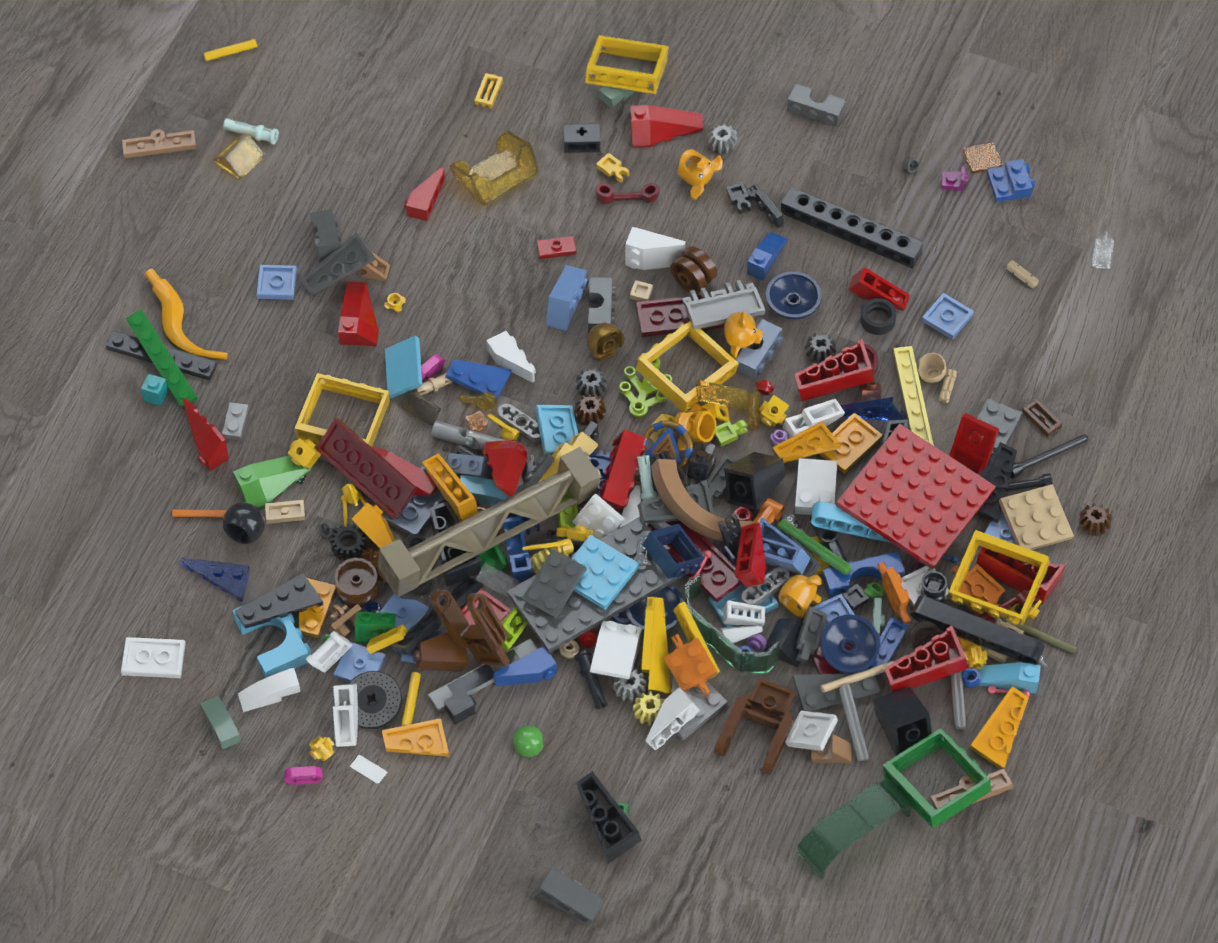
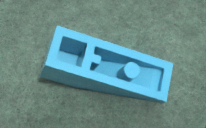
[978,662,1041,694]

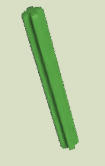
[778,519,852,575]

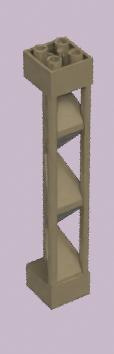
[377,447,601,597]

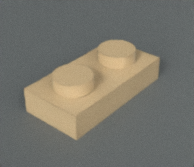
[265,500,305,524]

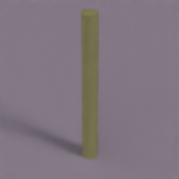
[1002,619,1077,654]

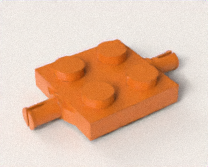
[877,562,911,624]
[951,564,1006,617]
[664,634,718,697]

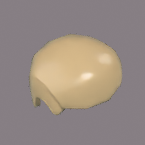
[918,352,947,383]

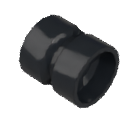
[920,571,947,603]

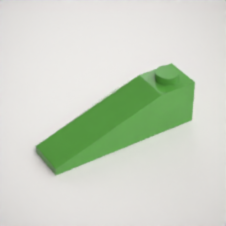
[233,455,313,509]

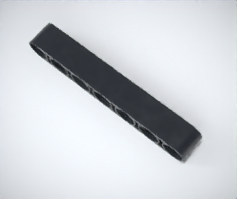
[910,596,1045,665]

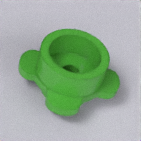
[864,582,884,600]

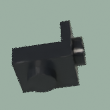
[687,450,714,481]

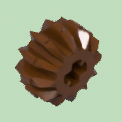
[574,393,606,425]
[1079,503,1112,537]

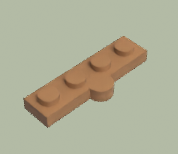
[122,129,196,159]
[930,769,1013,810]

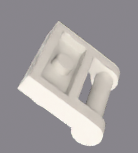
[306,630,353,673]

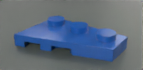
[445,359,512,402]

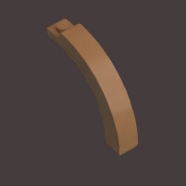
[651,459,754,541]

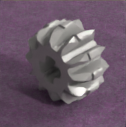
[707,123,738,154]
[613,669,647,703]

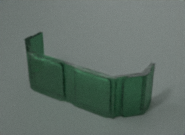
[684,574,780,673]
[797,780,913,880]

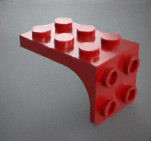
[949,413,999,476]

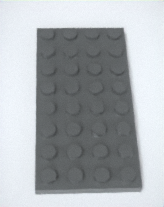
[507,517,682,653]

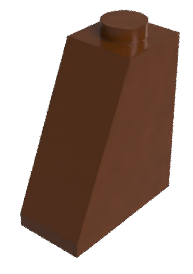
[413,632,468,671]

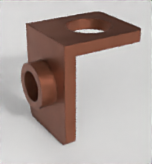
[862,382,881,412]

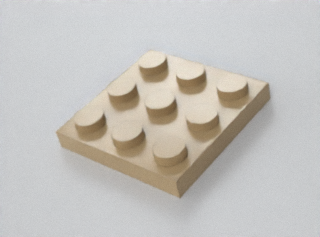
[999,484,1074,550]

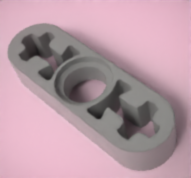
[498,404,541,443]
[741,567,789,606]

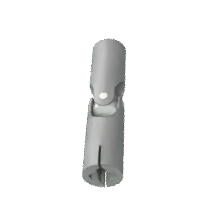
[431,420,506,451]

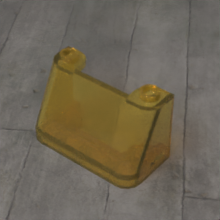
[450,130,539,206]

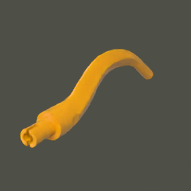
[144,269,228,360]

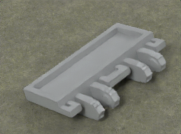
[682,280,765,330]

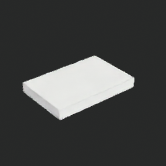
[121,637,186,678]

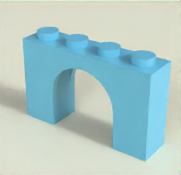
[233,605,311,678]

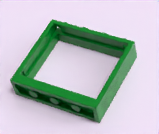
[882,728,991,829]

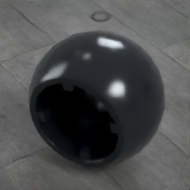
[223,502,265,544]

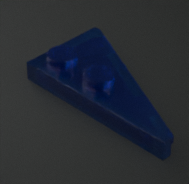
[840,397,907,421]
[181,557,250,602]

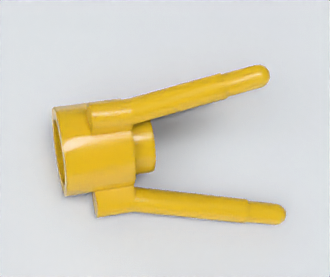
[487,414,520,442]
[341,483,367,527]
[522,538,574,557]

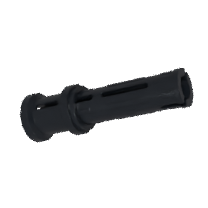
[574,650,608,709]

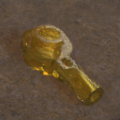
[460,392,497,410]

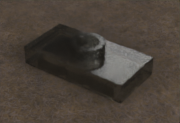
[401,390,441,426]

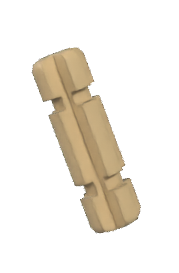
[1007,260,1039,288]
[939,369,957,403]

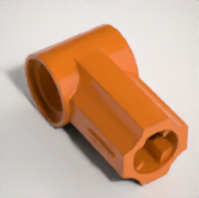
[754,497,785,525]

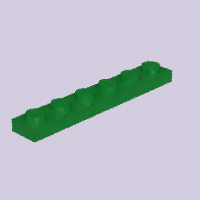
[125,309,198,409]

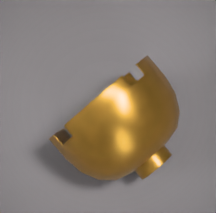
[586,322,625,361]

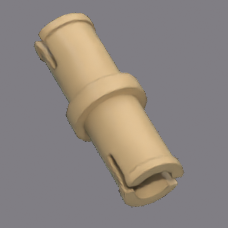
[414,373,452,398]

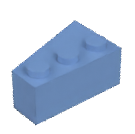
[546,265,589,331]
[759,517,810,575]

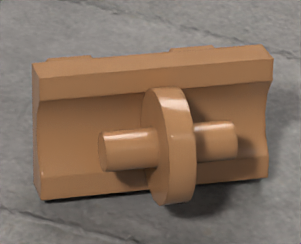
[328,604,362,638]

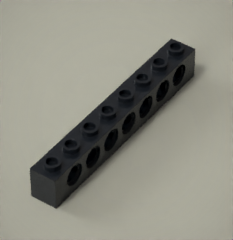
[781,187,923,269]

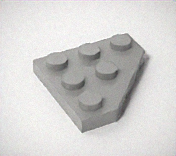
[672,676,728,740]

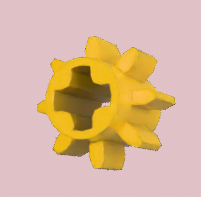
[964,645,987,670]
[309,736,334,761]

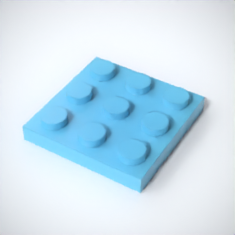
[571,535,639,610]

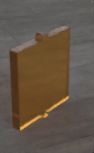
[963,142,1003,174]

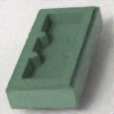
[872,598,885,636]

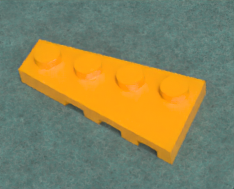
[969,686,1029,770]

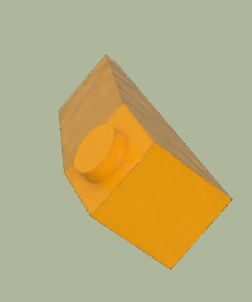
[422,453,479,522]
[352,503,396,548]

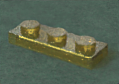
[696,380,748,410]

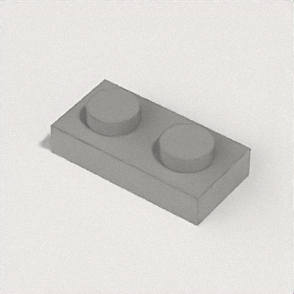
[222,402,249,440]

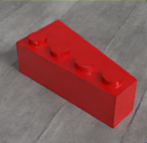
[794,339,874,401]
[599,429,646,512]
[976,547,1066,604]
[884,626,968,692]

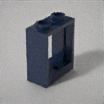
[642,524,705,579]

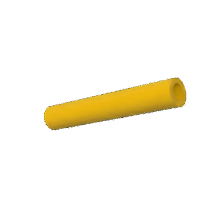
[204,39,257,61]
[401,672,421,726]

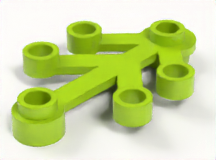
[619,358,672,418]

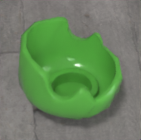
[513,725,543,757]

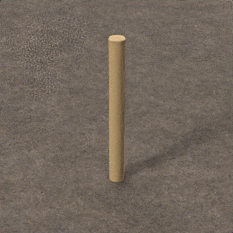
[820,661,894,693]

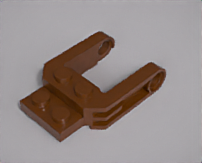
[431,590,510,666]
[714,677,796,776]

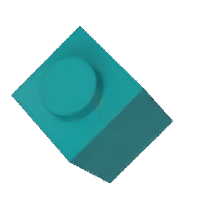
[141,374,168,406]

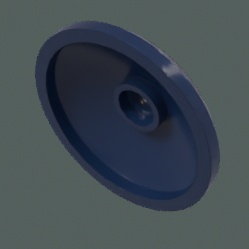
[766,271,822,320]
[626,584,684,632]
[820,614,880,673]

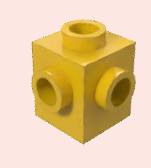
[759,395,789,427]
[288,438,321,469]

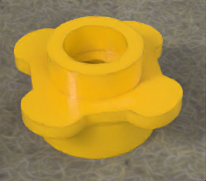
[384,293,406,312]

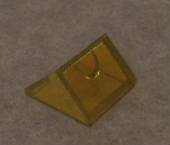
[213,134,265,179]

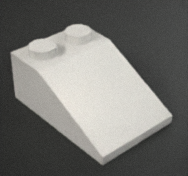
[625,227,685,270]
[795,458,837,515]
[590,621,642,679]

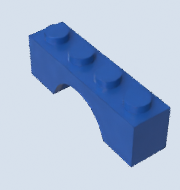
[502,513,532,584]
[822,551,905,599]

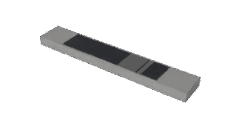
[428,639,537,712]

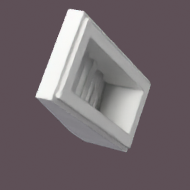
[723,600,765,626]
[718,625,763,645]

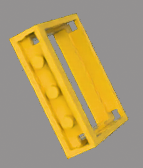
[585,35,668,94]
[636,321,739,412]
[295,373,390,447]
[949,530,1050,626]

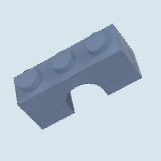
[736,319,783,380]

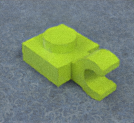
[714,419,747,447]

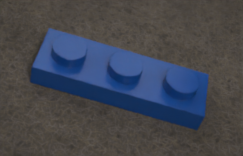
[868,618,909,675]

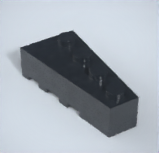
[430,501,482,587]
[576,771,641,864]

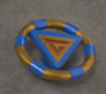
[640,421,693,473]

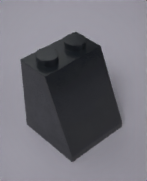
[724,452,785,510]
[873,686,932,756]

